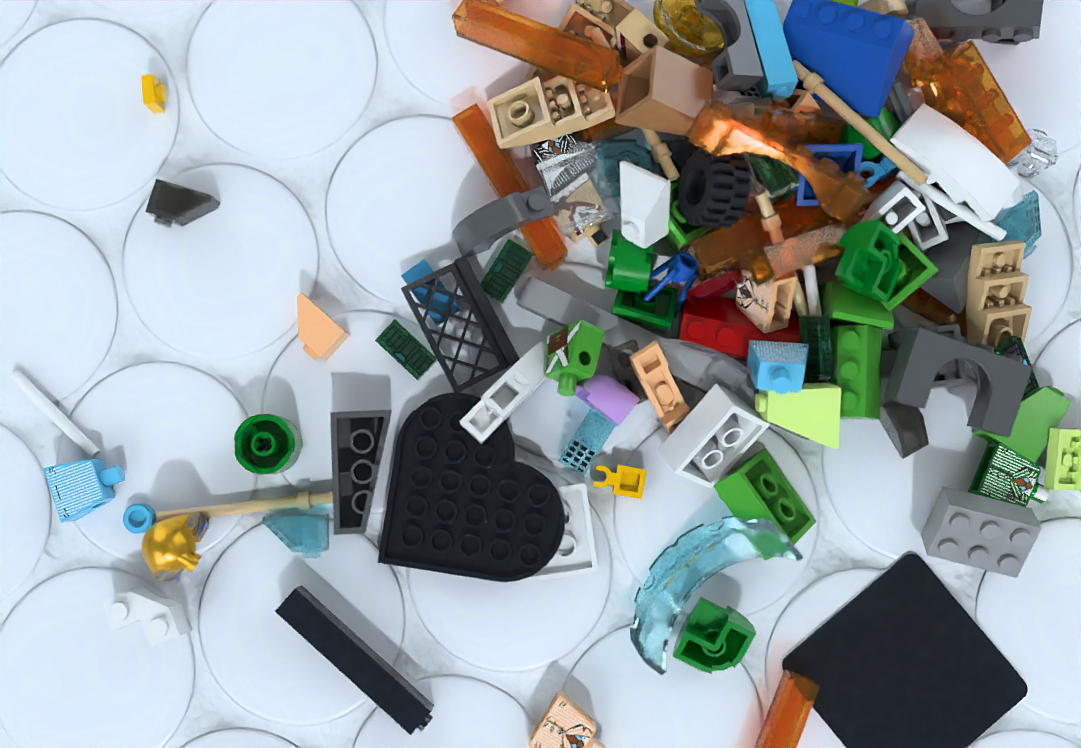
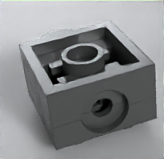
[881,324,968,389]

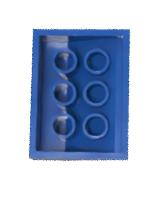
[783,0,916,119]

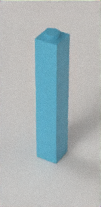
[743,0,798,101]

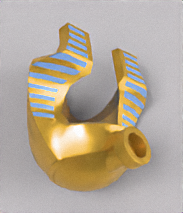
[142,512,209,581]

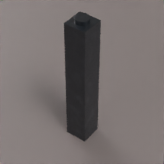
[275,585,434,735]

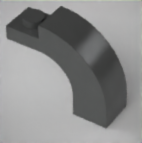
[452,186,555,258]

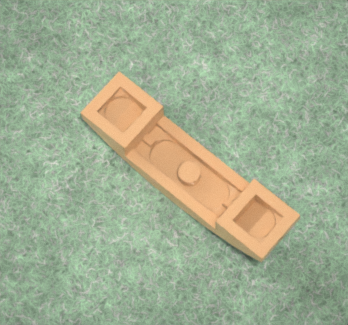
[629,341,691,436]

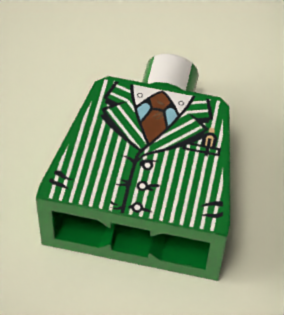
[968,442,1050,507]

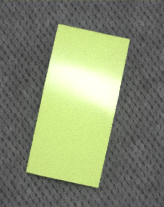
[1044,428,1081,491]

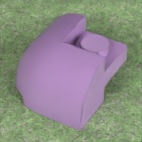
[575,374,640,427]

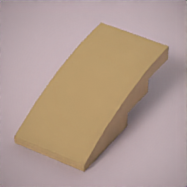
[525,0,635,83]
[487,65,616,149]
[966,239,1032,356]

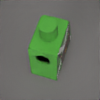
[544,320,605,397]

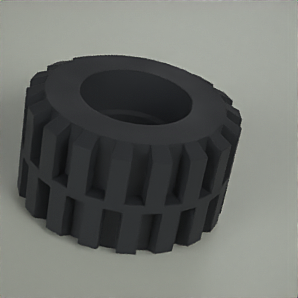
[678,147,751,228]

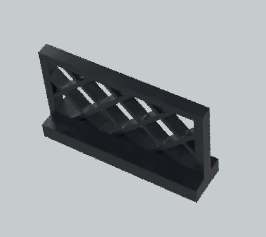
[401,255,520,394]

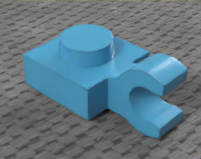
[860,155,900,187]

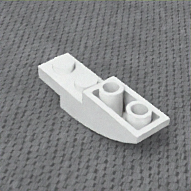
[460,341,547,444]

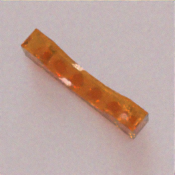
[687,100,870,224]

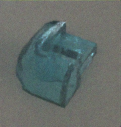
[596,139,660,198]

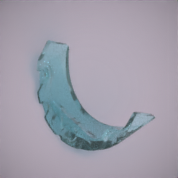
[630,516,804,676]

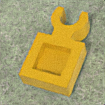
[592,464,647,499]

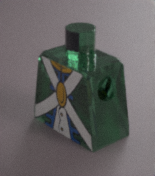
[743,137,800,209]

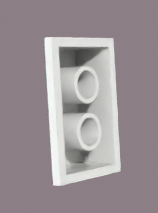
[658,383,770,489]

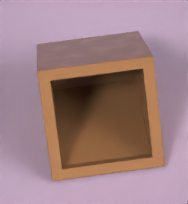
[615,44,714,137]

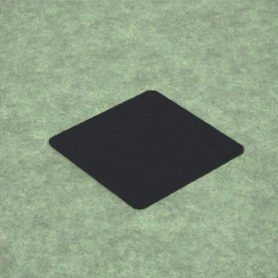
[782,554,1028,748]

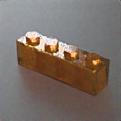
[927,40,1032,164]

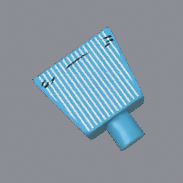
[747,340,809,394]
[44,459,125,522]

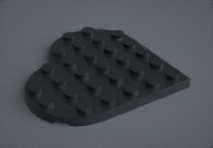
[377,393,566,582]

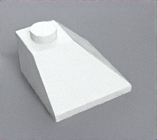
[620,161,670,249]

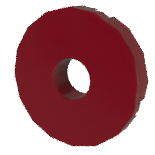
[685,270,745,305]

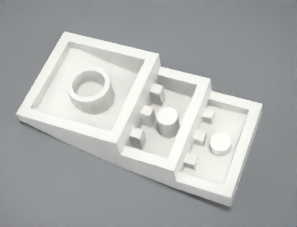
[890,103,1020,223]

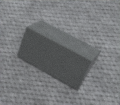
[919,221,992,314]

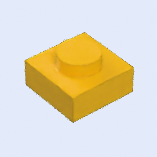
[141,74,168,113]

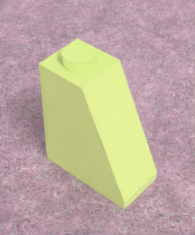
[755,383,841,449]

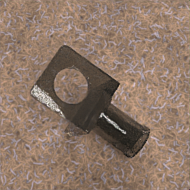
[608,339,648,404]

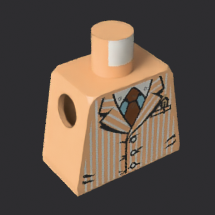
[735,264,797,333]
[528,690,605,748]

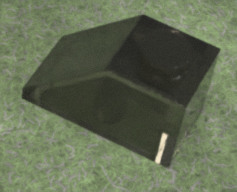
[145,179,221,228]
[879,399,929,459]

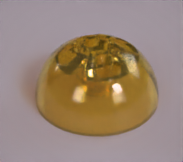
[653,0,724,58]

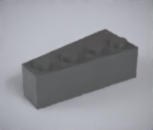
[330,410,392,535]

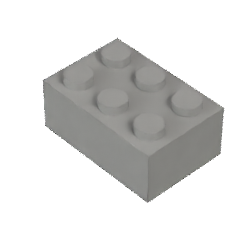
[921,486,1042,578]

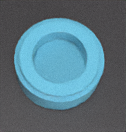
[123,503,156,534]

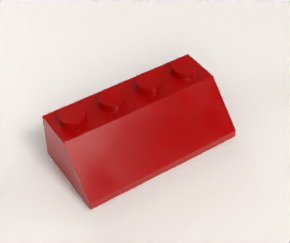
[675,296,802,361]

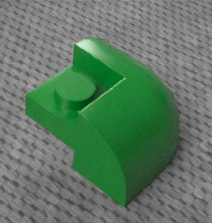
[835,220,903,302]
[672,596,756,674]

